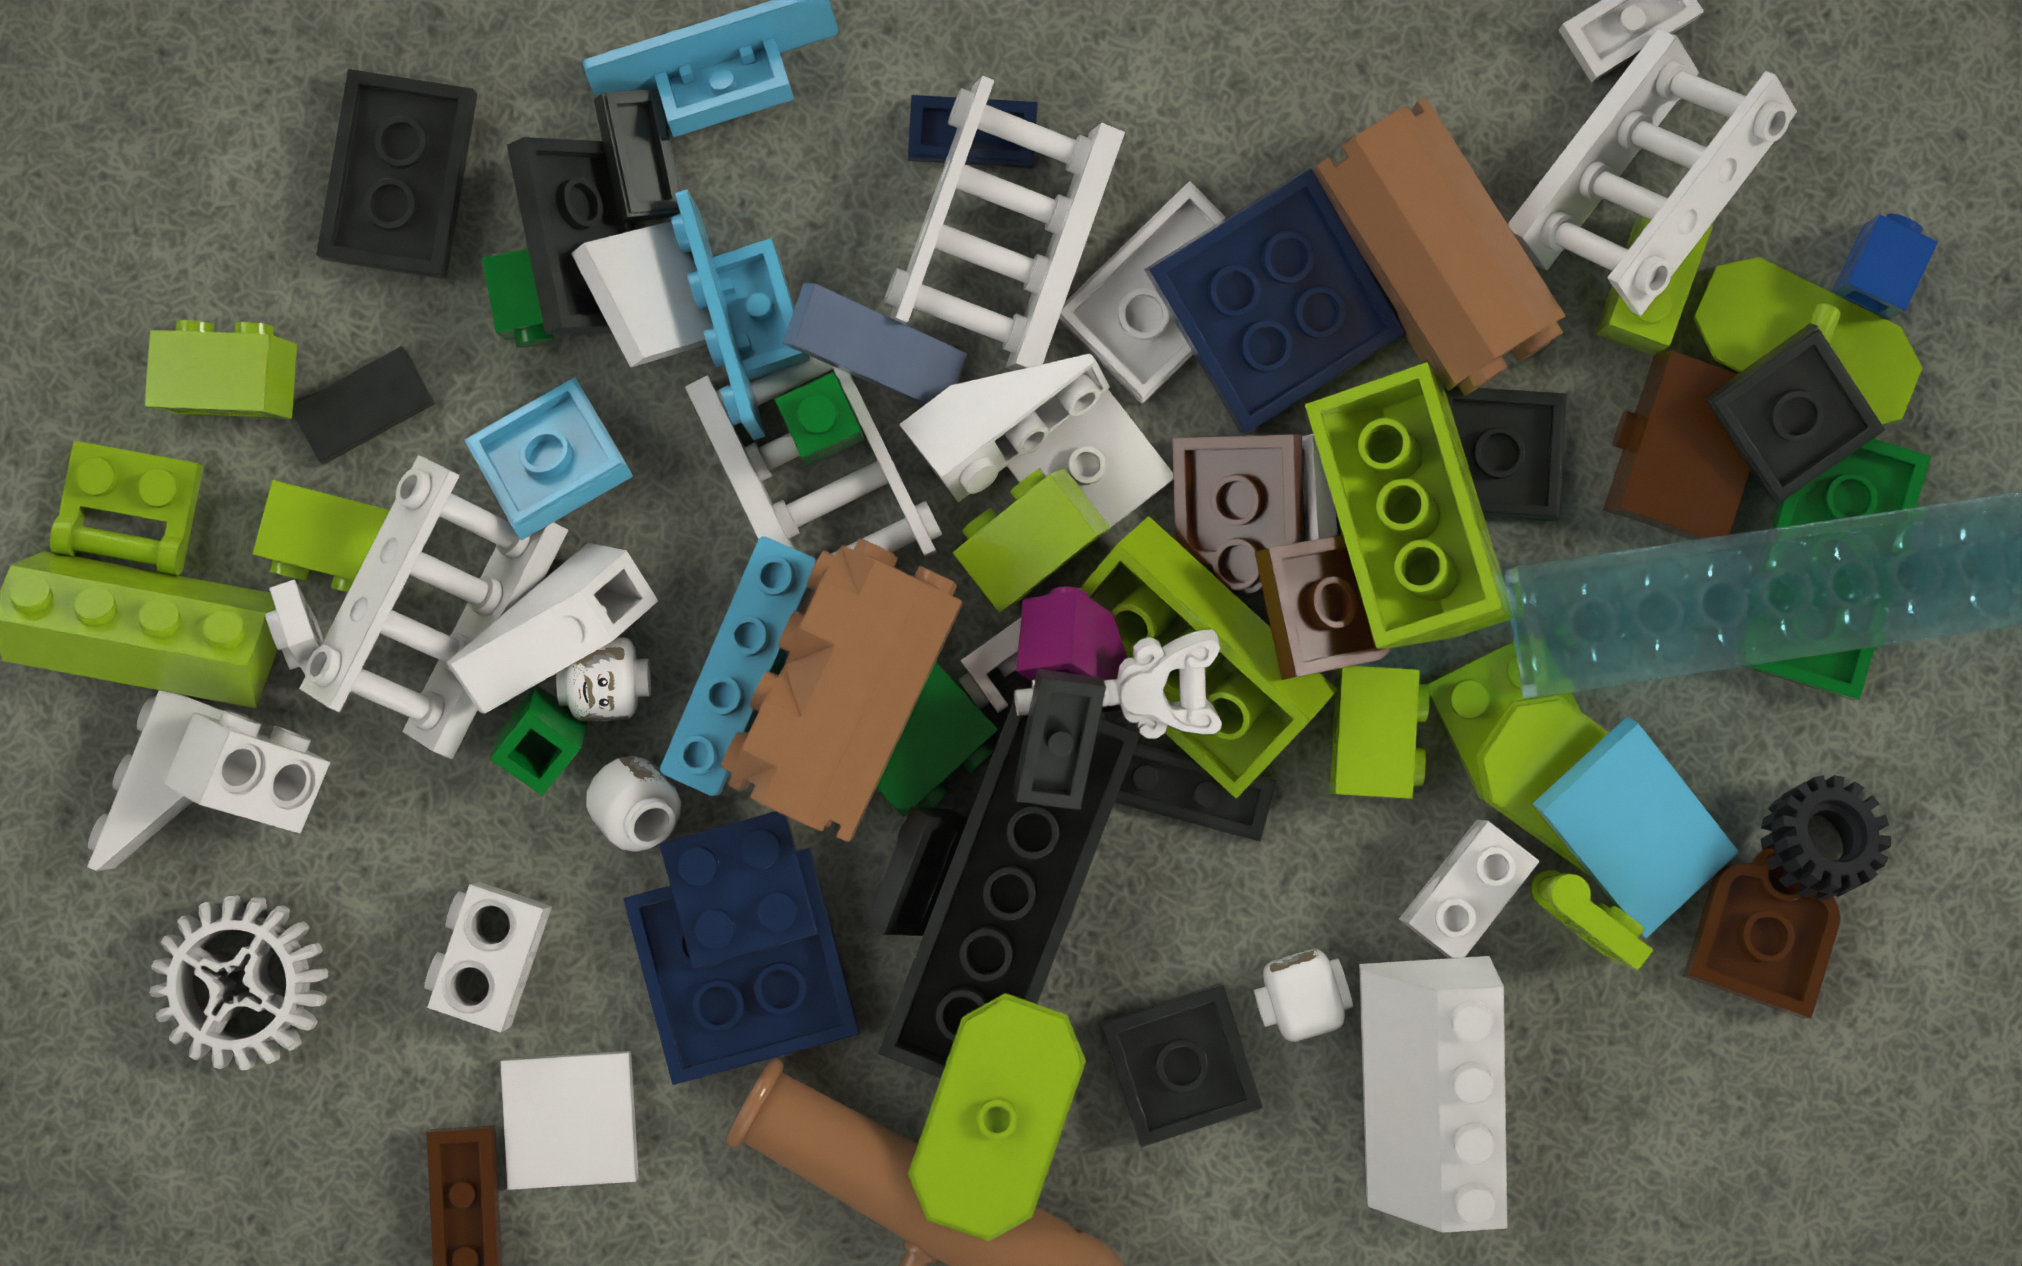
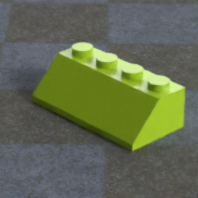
[1305,362,1515,650]
[1080,516,1338,799]
[0,550,278,708]

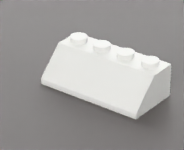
[1359,956,1507,1233]

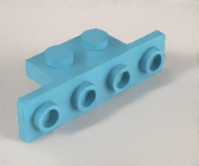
[583,0,839,137]
[671,189,810,440]
[660,536,817,796]

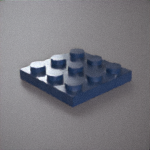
[1144,168,1405,434]
[623,847,860,1085]

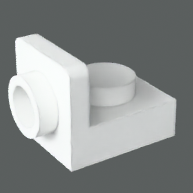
[958,618,1021,714]

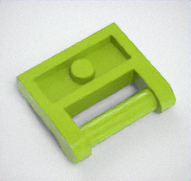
[50,440,204,576]
[1529,869,1654,971]

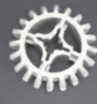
[149,895,328,1070]

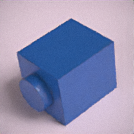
[1831,213,1938,320]

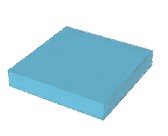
[464,377,633,540]

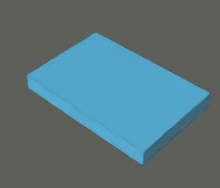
[1532,716,1739,938]

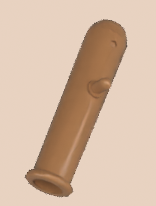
[726,1059,1124,1266]

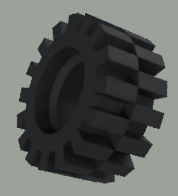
[1760,775,1891,900]

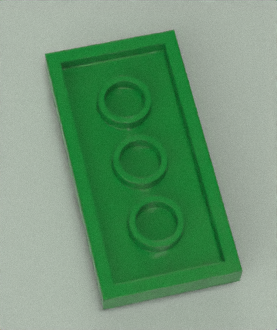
[1731,438,1931,700]

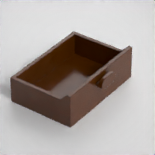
[1603,350,1750,547]

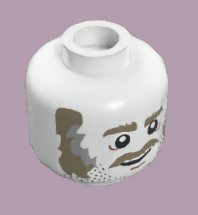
[556,637,651,721]
[586,756,681,852]
[1253,949,1353,1042]

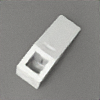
[899,353,1110,503]
[446,543,658,714]
[87,690,248,871]

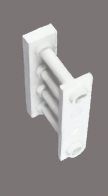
[1507,29,1797,316]
[884,76,1125,371]
[685,356,942,615]
[299,455,568,759]

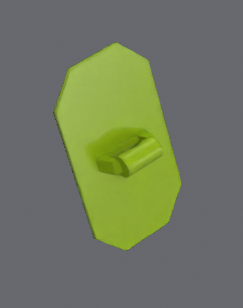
[1693,257,1923,425]
[1476,694,1609,878]
[908,993,1086,1242]

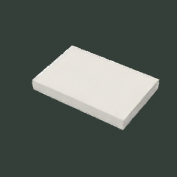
[1059,181,1226,405]

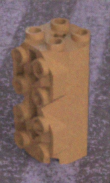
[1314,98,1565,396]
[721,538,963,842]

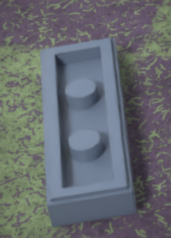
[783,283,968,406]

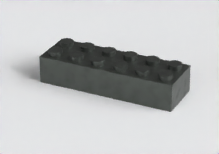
[878,687,1141,1078]

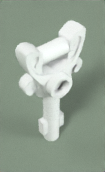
[1014,629,1222,738]

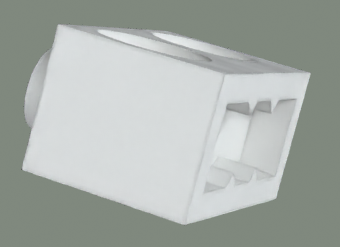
[163,710,330,834]
[1399,819,1540,958]
[424,882,552,1032]

